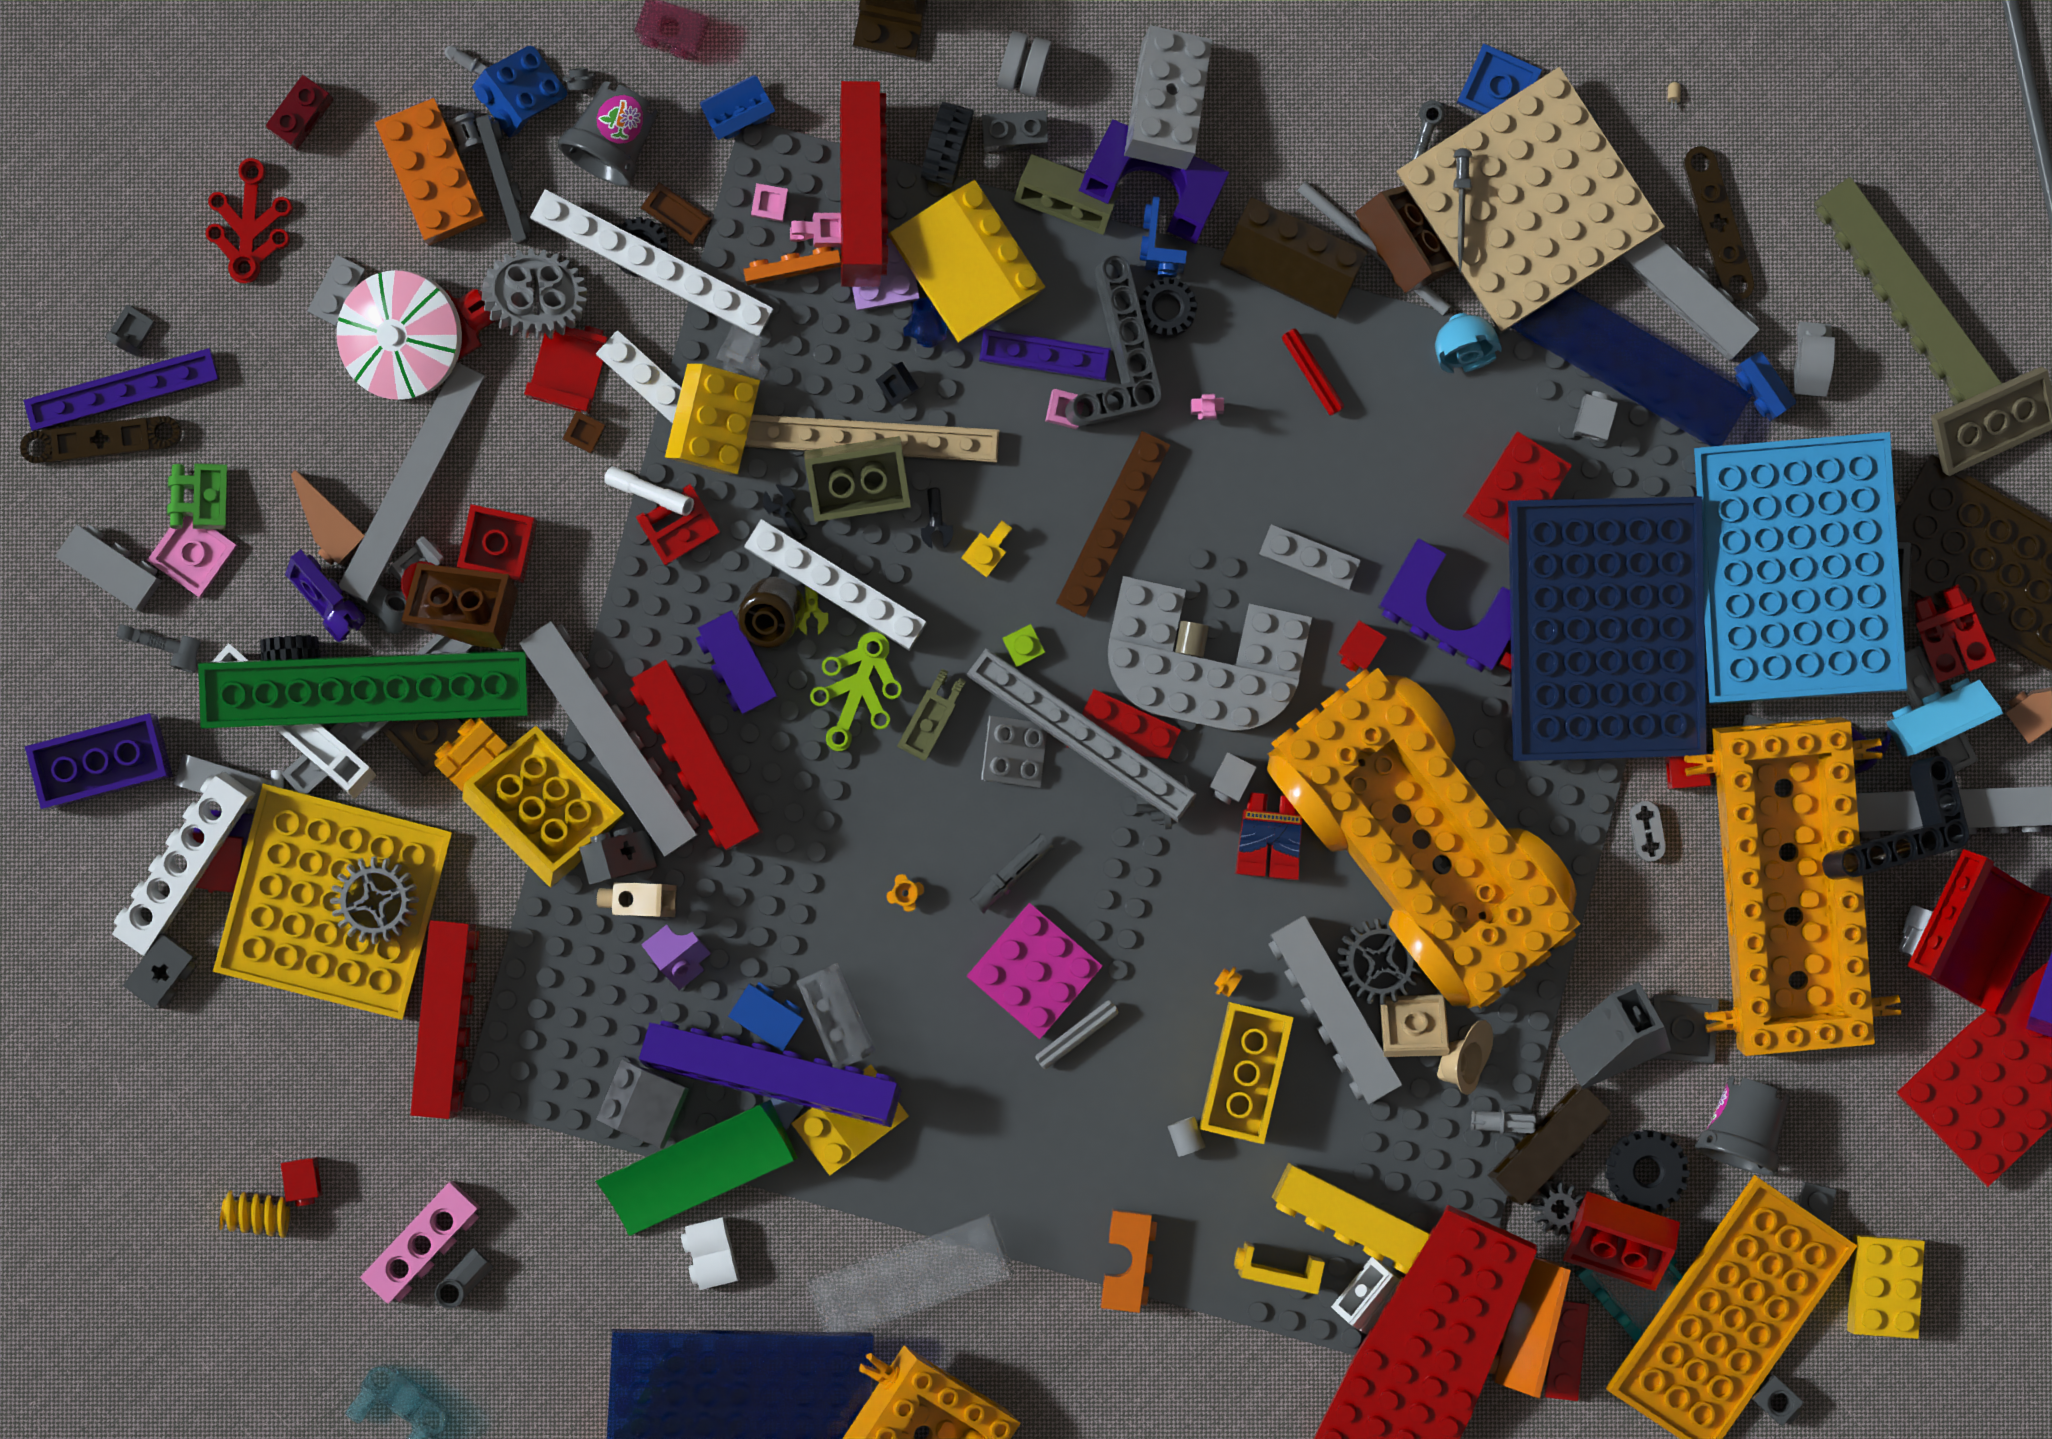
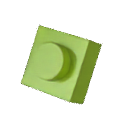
[1002,624,1045,667]

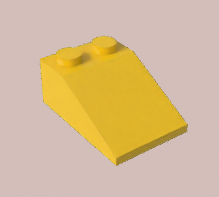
[791,1064,909,1176]

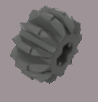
[1531,1181,1584,1236]

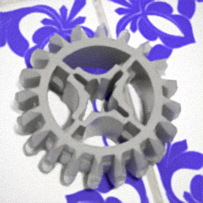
[330,856,419,944]

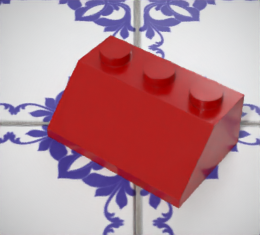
[1563,1191,1680,1291]

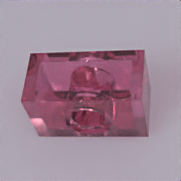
[634,0,710,60]

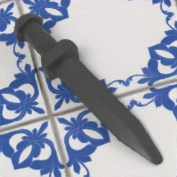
[1453,148,1473,273]

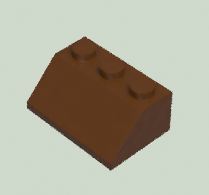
[1355,185,1457,293]

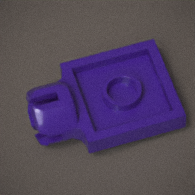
[285,549,366,642]

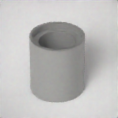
[1167,1116,1206,1157]

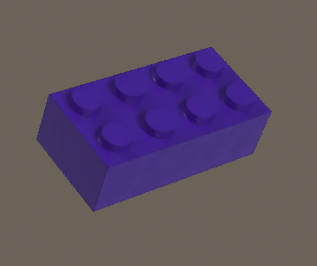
[24,713,173,810]

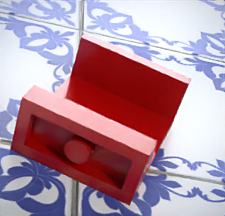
[524,326,609,414]

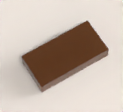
[641,182,712,246]

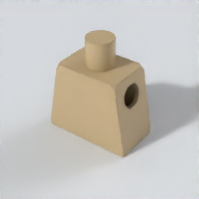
[597,882,677,917]

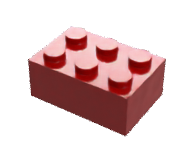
[1463,431,1572,545]

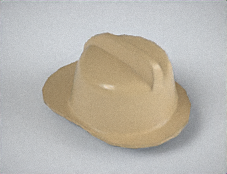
[1437,1020,1493,1095]

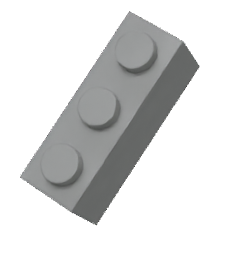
[55,524,162,612]

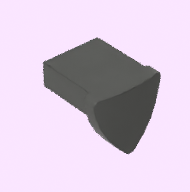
[105,304,156,357]

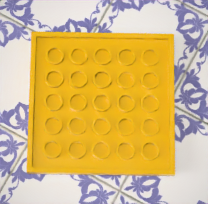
[213,783,452,1020]

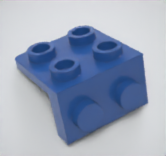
[472,45,567,138]
[1140,197,1187,278]

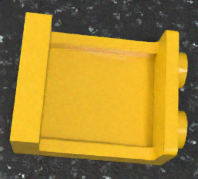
[1234,1242,1325,1295]

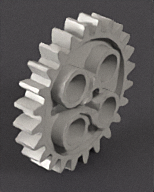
[482,248,587,340]

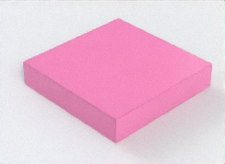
[147,516,238,598]

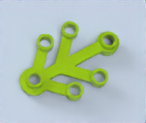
[810,632,902,752]

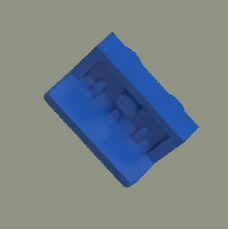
[700,75,775,140]
[1734,351,1796,421]

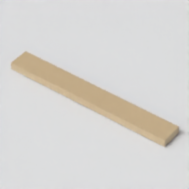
[744,415,999,463]

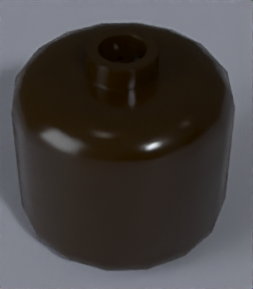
[737,577,805,648]

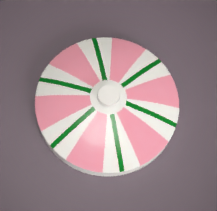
[337,270,462,400]

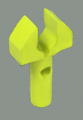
[798,585,829,635]

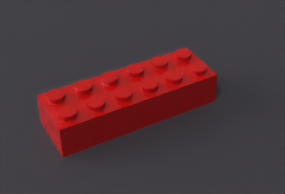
[840,81,888,287]
[630,660,763,851]
[410,920,481,1119]

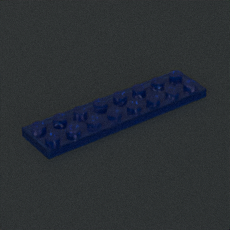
[1510,288,1752,447]

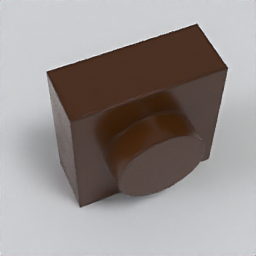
[562,411,606,454]

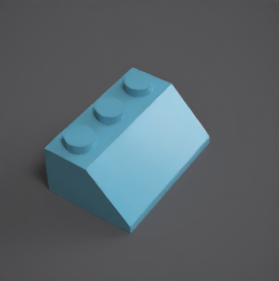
[1886,678,2003,757]

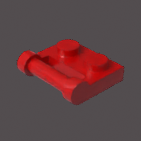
[636,483,720,566]

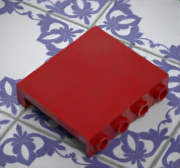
[1907,849,2052,1014]

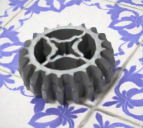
[1336,917,1423,1005]

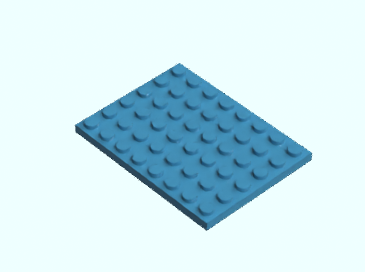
[1694,432,1908,705]

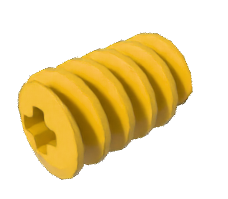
[219,1190,290,1238]

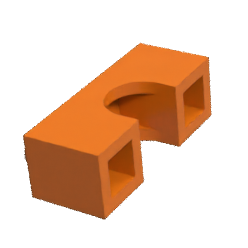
[1100,1209,1157,1313]

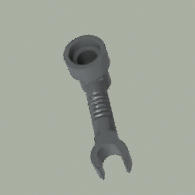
[1410,100,1445,162]
[116,624,201,673]

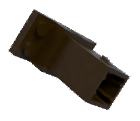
[853,0,928,60]

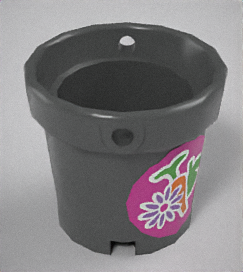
[558,81,658,187]
[1695,1076,1791,1176]

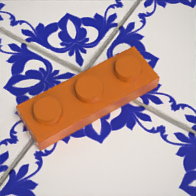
[743,246,841,286]

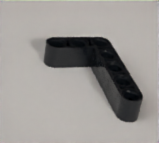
[1822,756,1969,880]

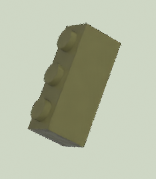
[1014,154,1121,235]

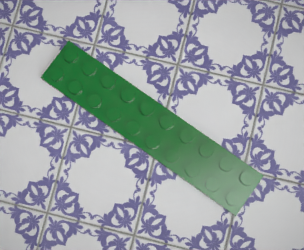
[198,650,528,728]

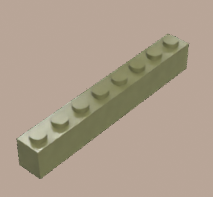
[1814,177,2002,405]

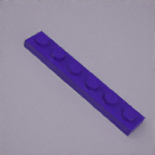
[23,348,220,432]

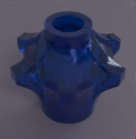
[903,298,949,348]

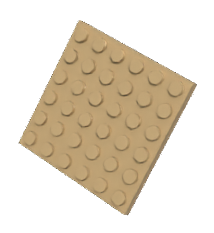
[1396,67,1665,333]

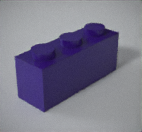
[696,610,778,715]

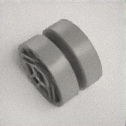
[997,30,1052,98]

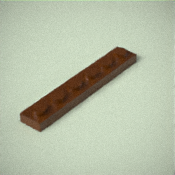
[1056,431,1170,618]

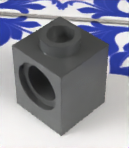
[1751,1373,1804,1426]

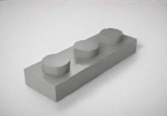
[1259,524,1360,591]

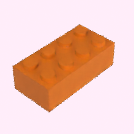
[374,98,488,246]

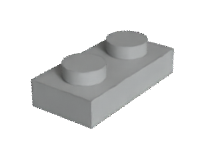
[307,254,367,327]

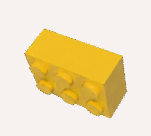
[665,364,760,475]
[1847,1234,1925,1339]

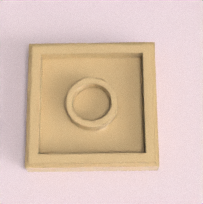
[1380,995,1450,1057]

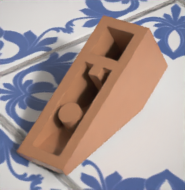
[291,470,365,566]
[2006,687,2052,744]

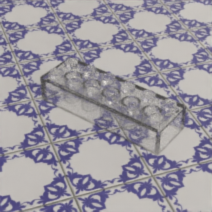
[806,1212,1014,1343]

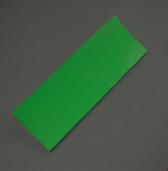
[595,1099,798,1236]

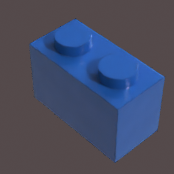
[728,982,805,1052]

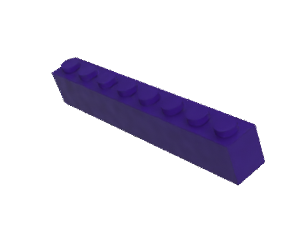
[639,1021,902,1127]

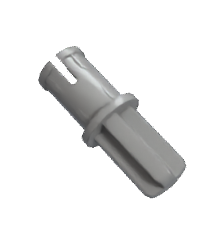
[1471,1109,1536,1135]

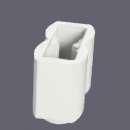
[681,1217,740,1290]

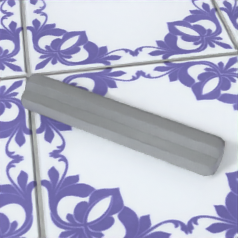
[1035,1000,1119,1069]

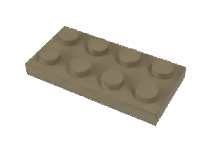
[1931,366,2052,476]

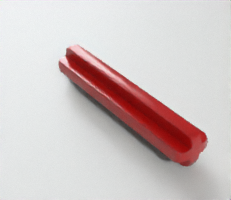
[1282,328,1344,415]

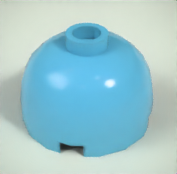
[1435,313,1502,373]

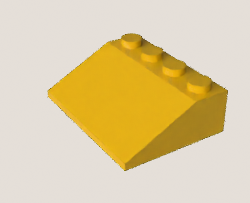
[888,180,1045,343]
[462,726,624,888]

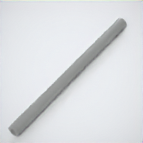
[1297,181,1451,315]

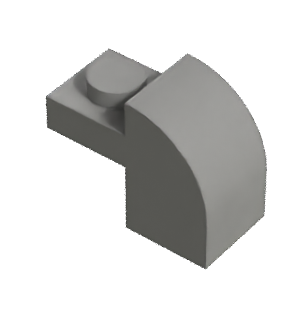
[1793,321,1835,397]

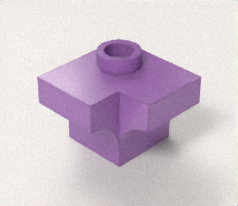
[641,925,711,990]

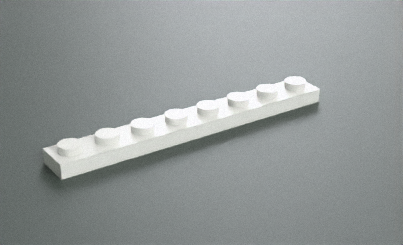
[530,189,774,338]

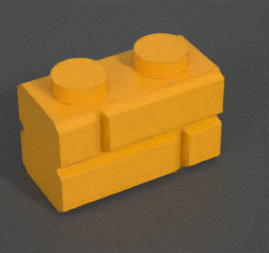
[434,717,509,792]

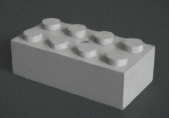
[1124,25,1212,170]

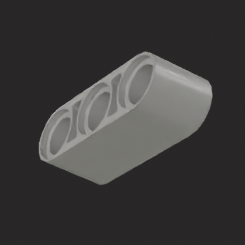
[174,754,272,810]

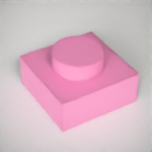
[751,183,789,222]
[1045,389,1084,429]

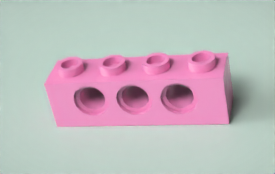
[360,1181,480,1304]

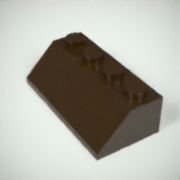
[1220,197,1367,319]

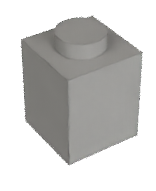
[1573,391,1618,443]
[1209,753,1256,805]

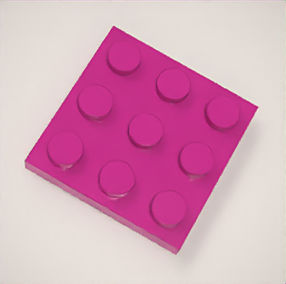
[966,903,1103,1039]

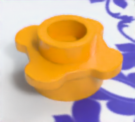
[886,874,924,912]
[1214,966,1243,997]

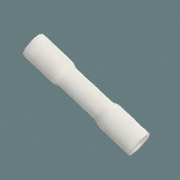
[604,466,694,516]

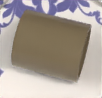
[1175,621,1209,658]

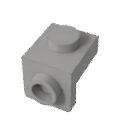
[389,536,444,582]

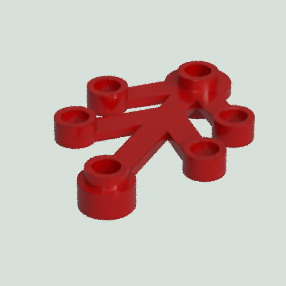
[205,158,293,284]

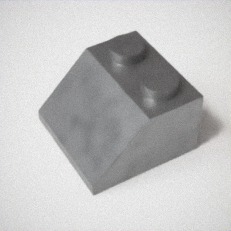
[596,1060,689,1149]

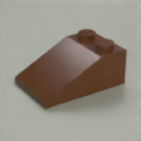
[401,563,518,649]

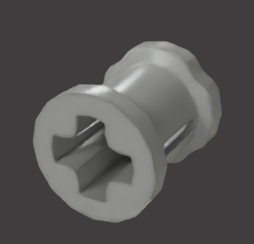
[447,112,484,154]

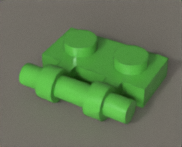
[167,464,227,530]

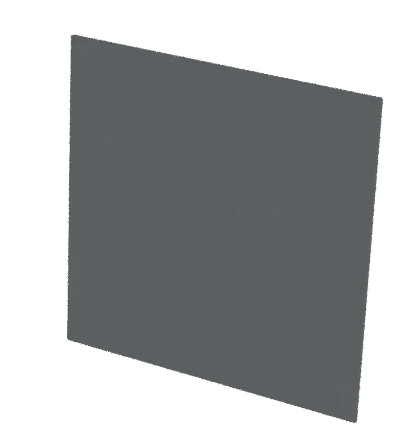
[464,123,1727,1355]

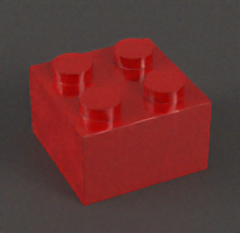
[457,504,538,583]

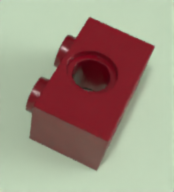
[265,74,334,151]

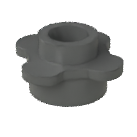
[563,68,596,90]

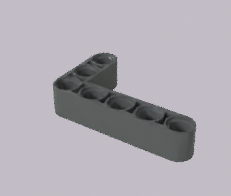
[1065,254,1161,426]

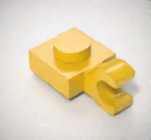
[961,520,1012,578]

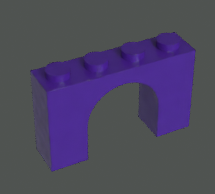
[1079,119,1229,244]
[1378,538,1511,673]

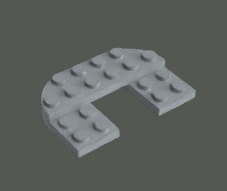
[1108,576,1312,731]

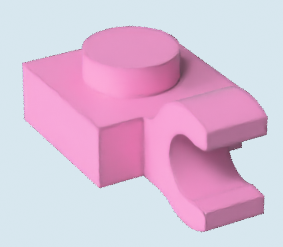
[790,213,841,248]
[1190,394,1224,420]

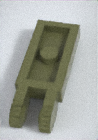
[897,669,966,762]

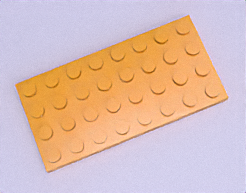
[1606,1175,1857,1439]

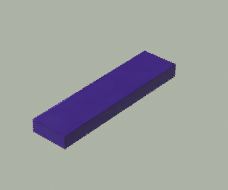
[979,329,1111,381]

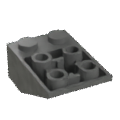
[1557,982,1671,1090]

